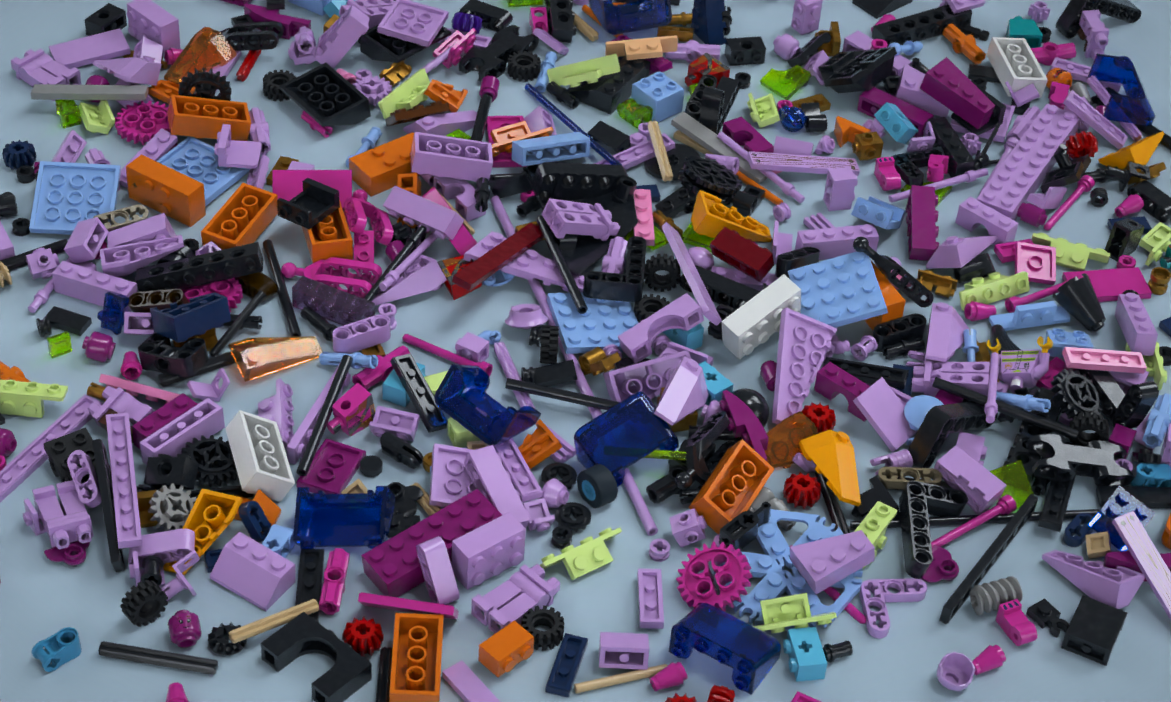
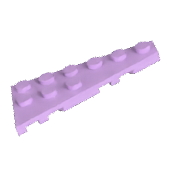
[463,231,584,293]
[772,308,837,429]

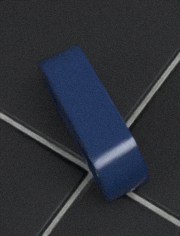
[239,501,271,543]
[1063,513,1096,547]

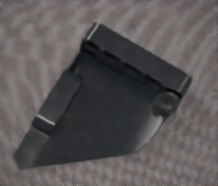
[532,162,638,276]

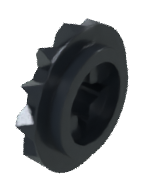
[541,463,577,489]
[555,502,591,532]
[208,622,247,655]

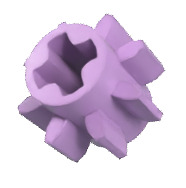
[1027,1,1050,23]
[863,118,886,138]
[960,133,982,156]

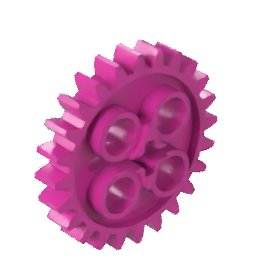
[115,100,170,145]
[181,278,243,313]
[676,542,752,614]

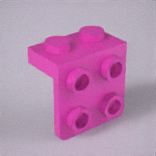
[432,28,477,69]

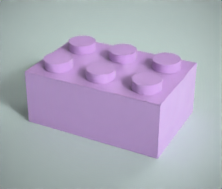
[127,0,181,58]
[451,512,526,590]

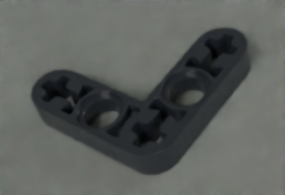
[891,149,942,186]

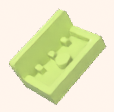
[747,93,781,128]
[78,100,115,134]

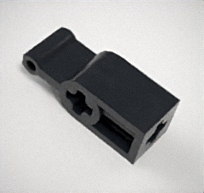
[719,502,771,550]

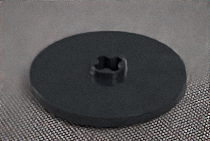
[644,143,700,181]

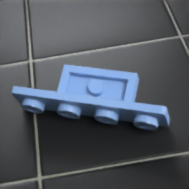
[989,301,1071,331]

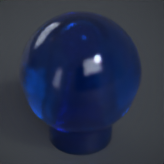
[778,106,806,132]

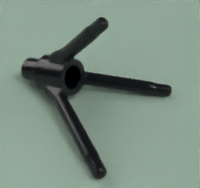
[973,123,1000,171]

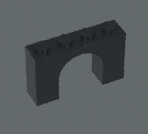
[261,612,372,702]

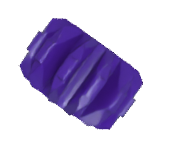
[452,12,482,34]

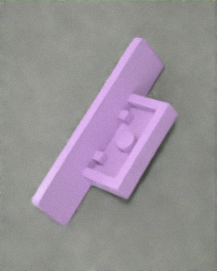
[258,378,294,449]

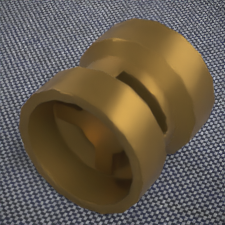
[1148,267,1171,295]

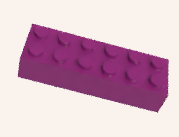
[361,489,502,597]

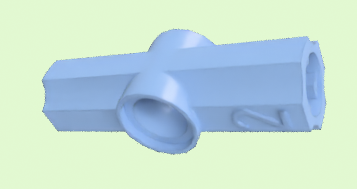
[1142,393,1171,448]

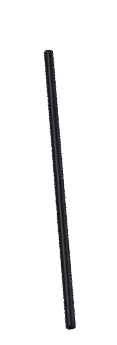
[850,507,1134,530]

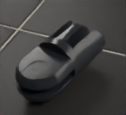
[380,432,424,469]

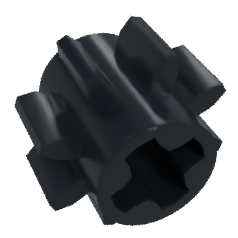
[390,222,413,245]

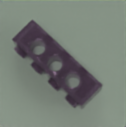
[292,276,375,326]

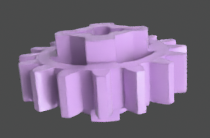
[352,75,392,106]

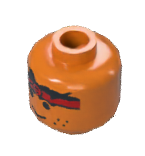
[1046,68,1072,89]

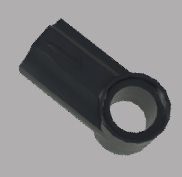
[953,253,996,284]
[646,465,688,504]

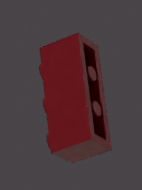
[710,227,774,282]

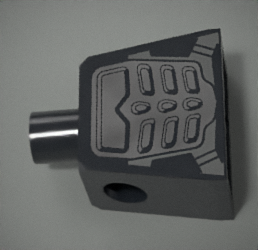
[1105,218,1144,262]

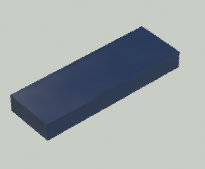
[545,633,588,698]

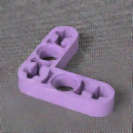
[860,578,927,639]

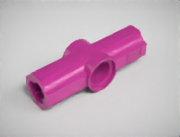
[1031,42,1077,66]
[352,345,410,390]
[319,548,350,615]

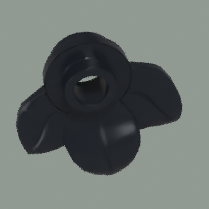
[381,482,424,518]

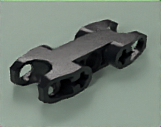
[459,25,539,82]
[1025,434,1134,486]

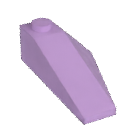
[93,55,162,86]
[403,110,477,137]
[99,235,184,278]
[926,236,998,269]
[368,255,447,307]
[925,303,969,362]
[603,350,691,414]
[654,356,709,426]
[1042,550,1145,609]

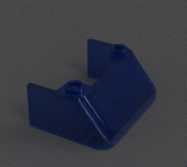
[1087,54,1155,125]

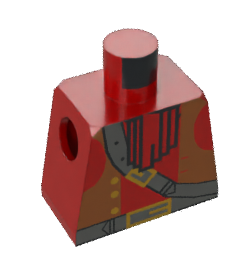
[685,53,730,87]
[437,255,482,300]

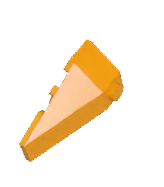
[1098,131,1164,172]
[691,190,772,242]
[798,429,861,507]
[163,488,243,575]

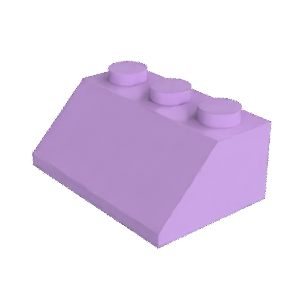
[210,532,295,611]

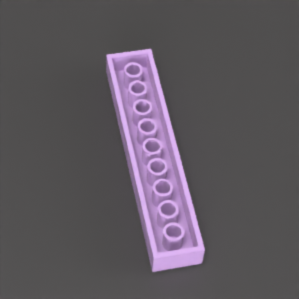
[977,104,1081,221]

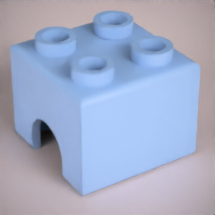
[630,72,684,122]

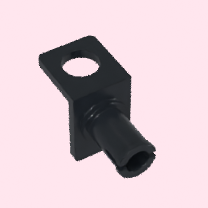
[1104,161,1150,192]

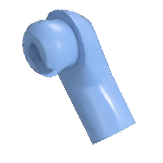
[478,330,501,345]

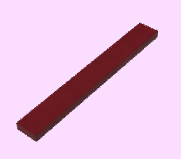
[452,223,544,291]

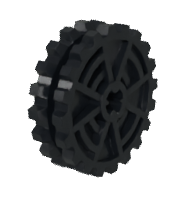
[678,156,742,205]

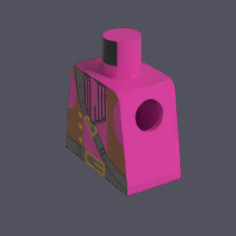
[327,383,375,436]

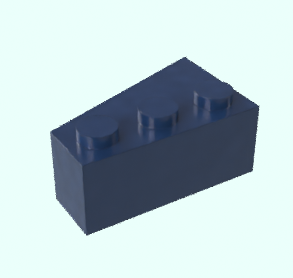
[690,0,727,45]
[150,292,231,343]

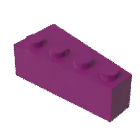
[920,57,995,129]
[905,185,939,261]

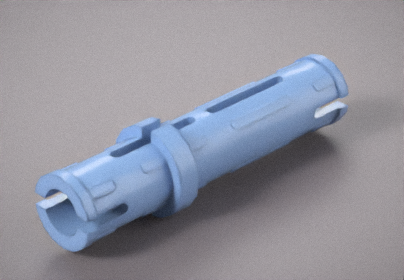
[534,51,557,93]
[319,351,378,369]
[996,391,1051,413]

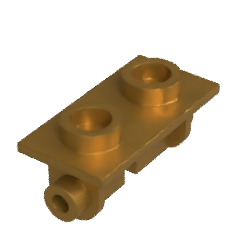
[379,60,412,87]
[916,269,958,298]

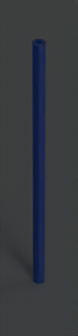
[524,83,622,166]

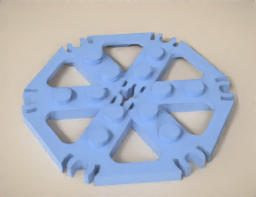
[713,509,863,630]

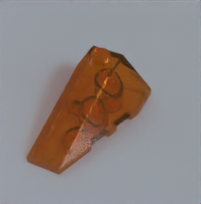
[164,27,236,84]
[228,336,323,382]
[764,411,818,469]

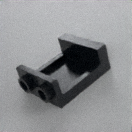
[277,178,340,230]
[1061,596,1127,666]

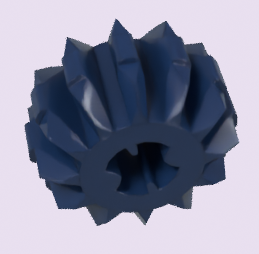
[2,140,37,170]

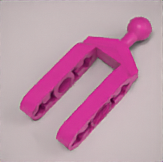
[344,189,394,246]
[281,257,382,301]

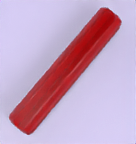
[236,50,261,81]

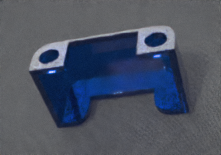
[669,603,781,695]

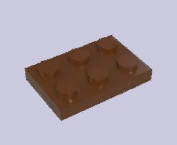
[385,101,450,126]

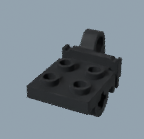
[44,428,113,489]

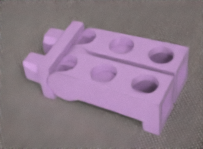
[339,0,395,29]
[11,49,81,101]
[542,198,620,241]
[912,360,990,397]
[32,480,94,550]
[471,564,560,633]

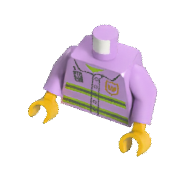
[987,336,1053,394]

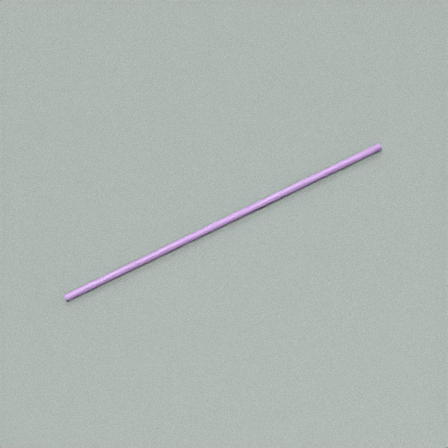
[490,196,658,536]

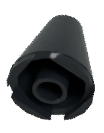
[1053,273,1106,331]

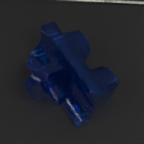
[97,292,129,335]

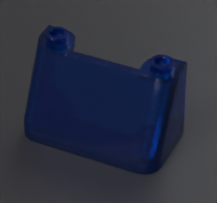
[589,0,672,35]
[434,364,541,446]
[574,391,679,487]
[293,486,395,549]

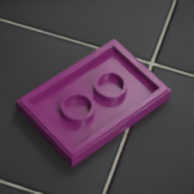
[296,438,366,500]

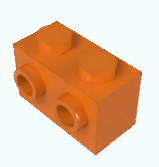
[478,620,534,677]

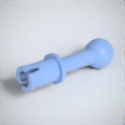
[888,41,923,56]
[346,126,382,168]
[962,329,979,362]

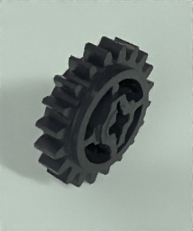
[178,68,231,101]
[1050,368,1103,419]
[181,435,238,487]

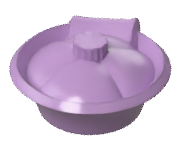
[505,304,548,329]

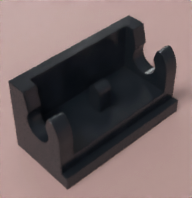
[587,121,631,153]
[489,166,533,198]

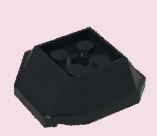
[818,47,897,93]

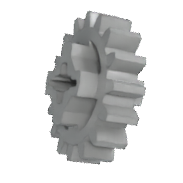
[148,484,197,532]

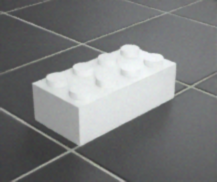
[986,37,1048,98]
[722,274,801,360]
[225,410,295,502]

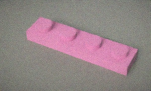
[633,189,655,246]
[1062,347,1147,374]
[99,374,181,404]

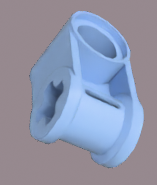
[262,524,297,558]

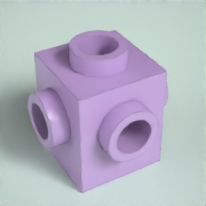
[26,248,60,280]
[669,508,707,547]

